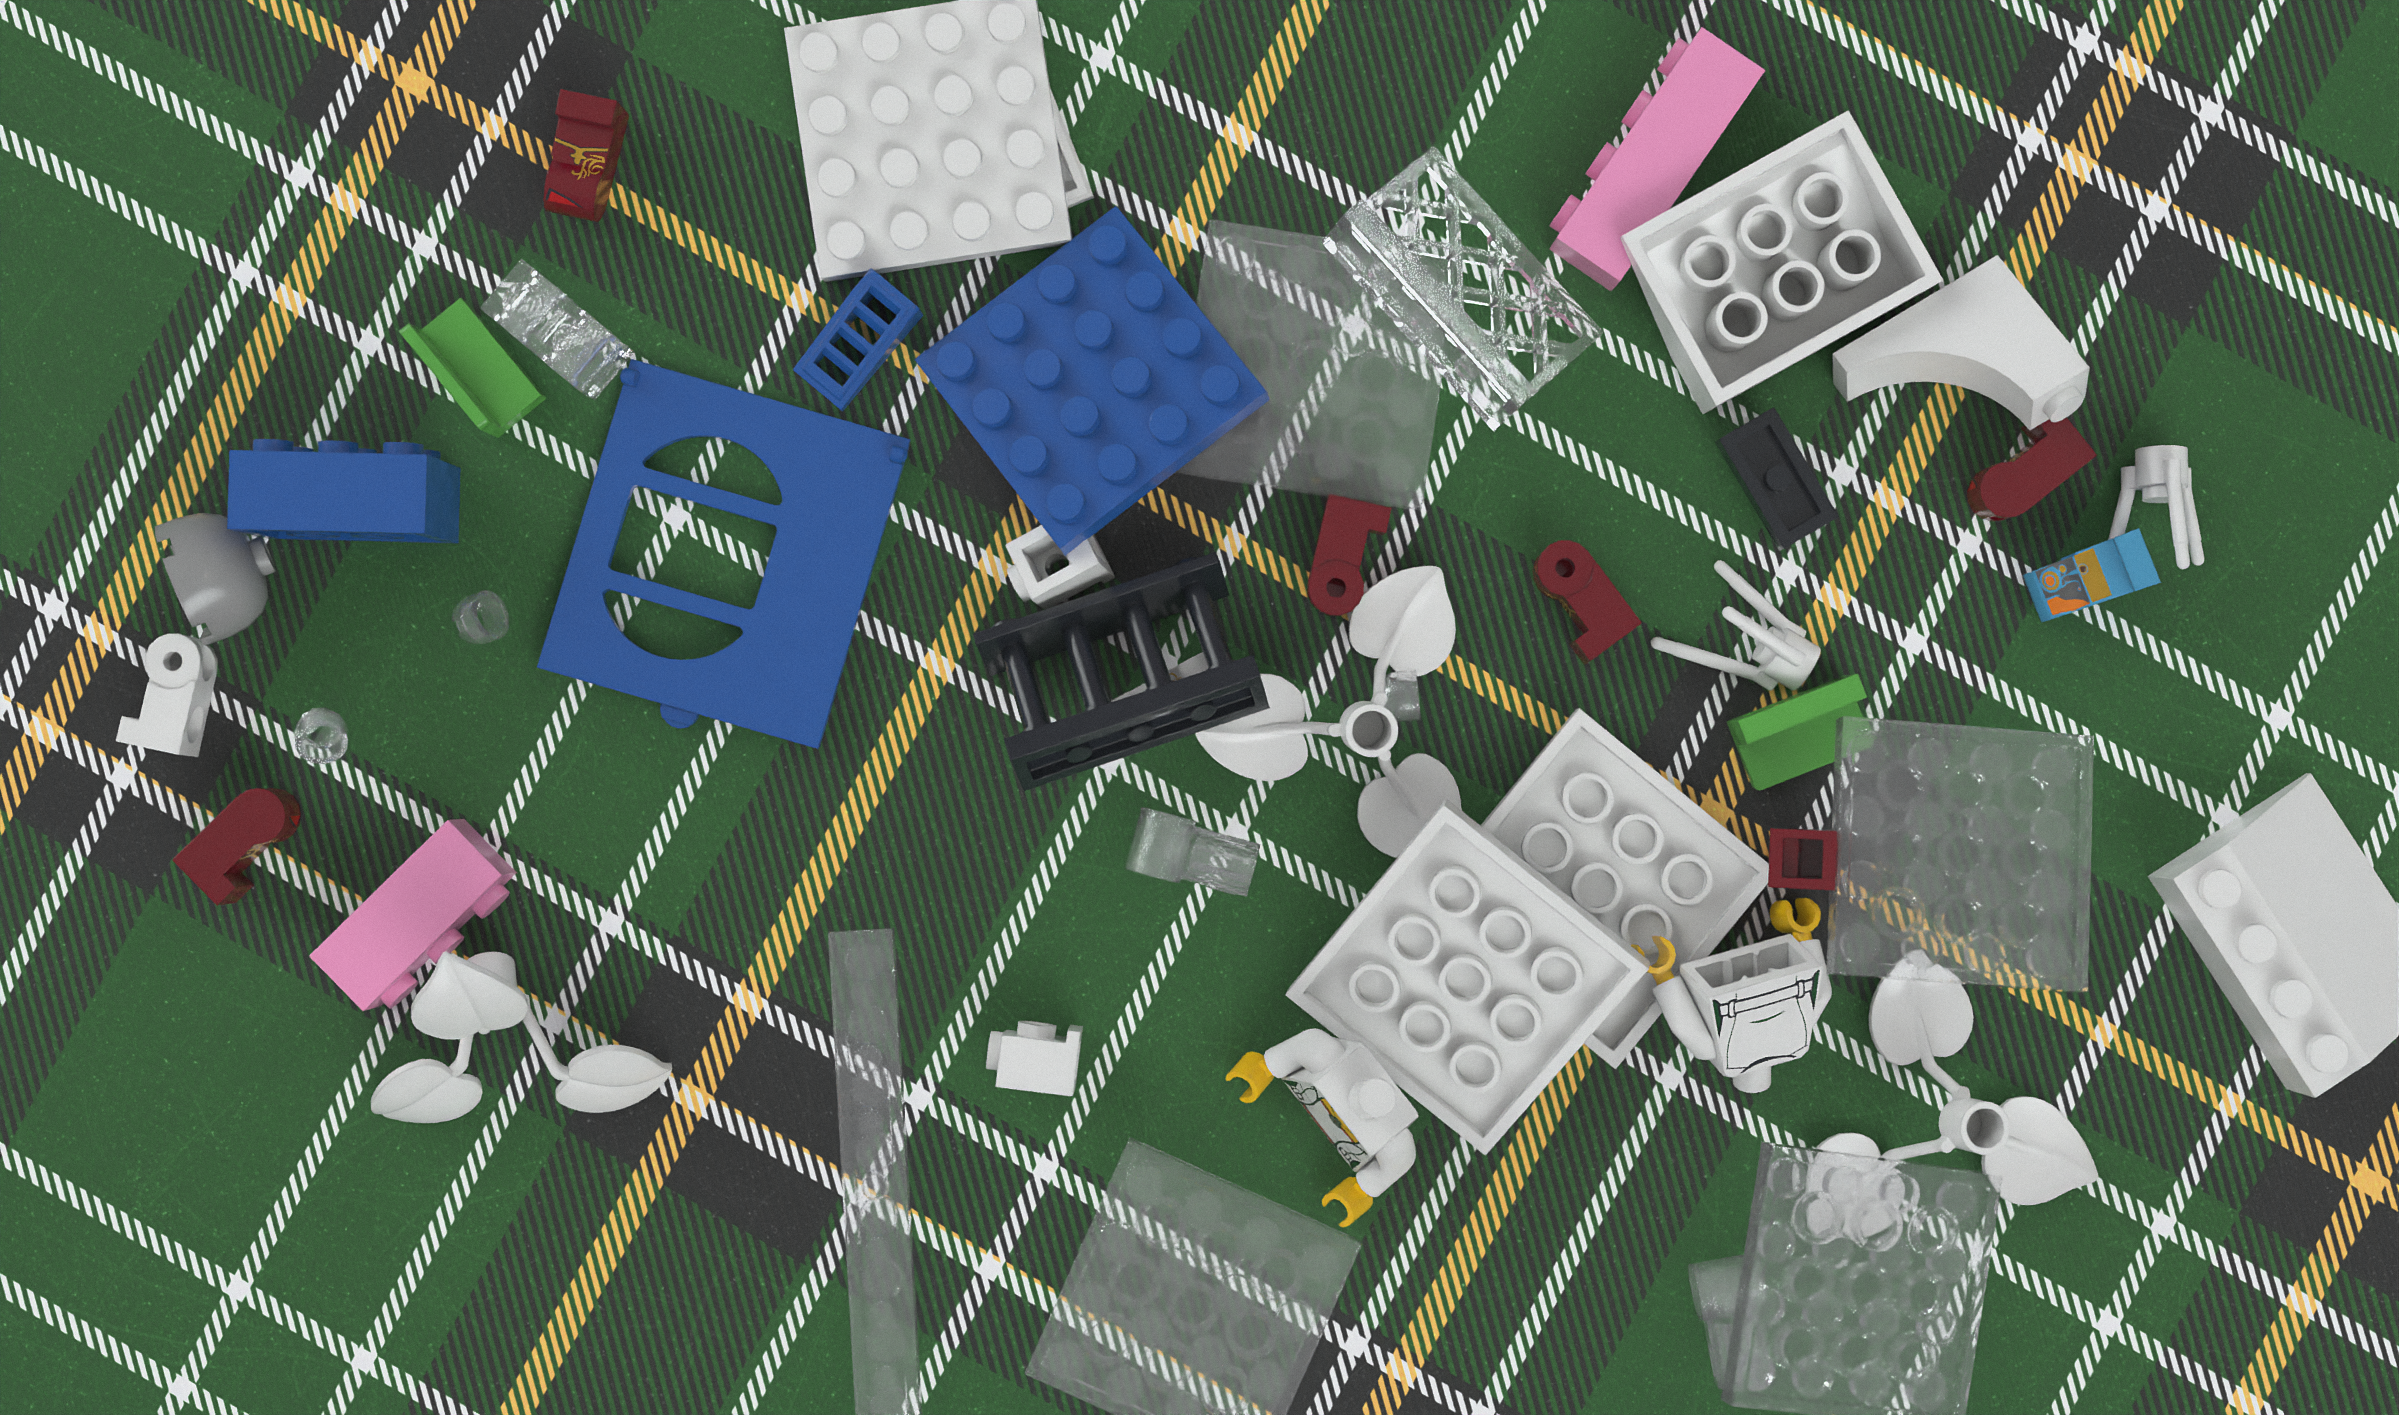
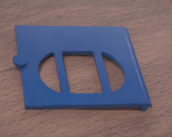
[537,359,910,749]

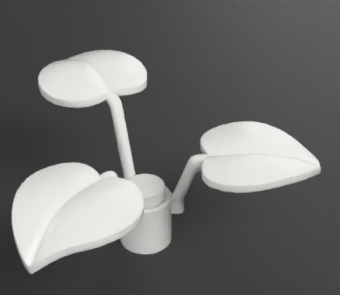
[1195,566,1462,858]
[1803,950,2099,1240]
[371,951,673,1123]

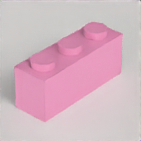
[309,819,517,1011]

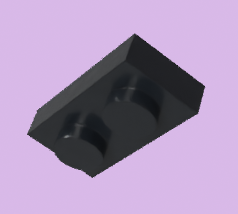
[1715,407,1839,551]

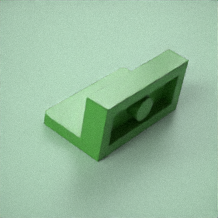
[399,298,546,438]
[1726,674,1873,790]

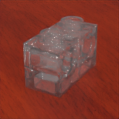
[480,258,635,400]

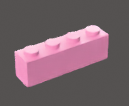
[1549,27,1765,291]

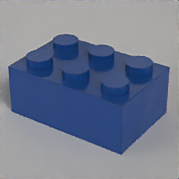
[227,439,461,543]

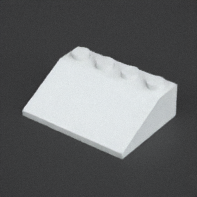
[1620,110,1943,414]
[2148,773,2399,1098]

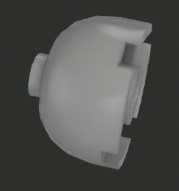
[155,513,276,645]

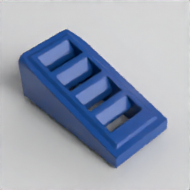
[793,268,923,412]

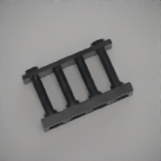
[973,552,1270,791]

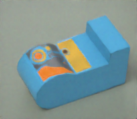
[2022,528,2161,623]

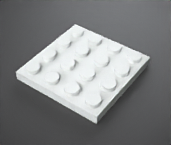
[784,0,1073,282]
[1480,708,1769,1069]
[1285,799,1650,1155]

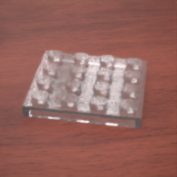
[1175,219,1460,511]
[1826,716,2094,993]
[1024,1137,1362,1415]
[1721,1142,2003,1415]

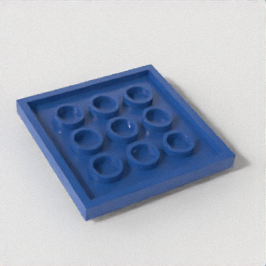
[914,206,1270,556]

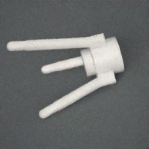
[2108,445,2204,569]
[1651,560,1821,691]

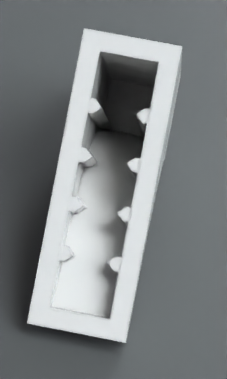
[1833,255,2090,430]

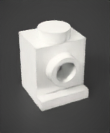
[1005,525,1115,610]
[986,1021,1083,1096]

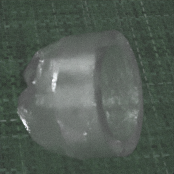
[451,590,509,644]
[1384,669,1420,722]
[295,707,348,764]

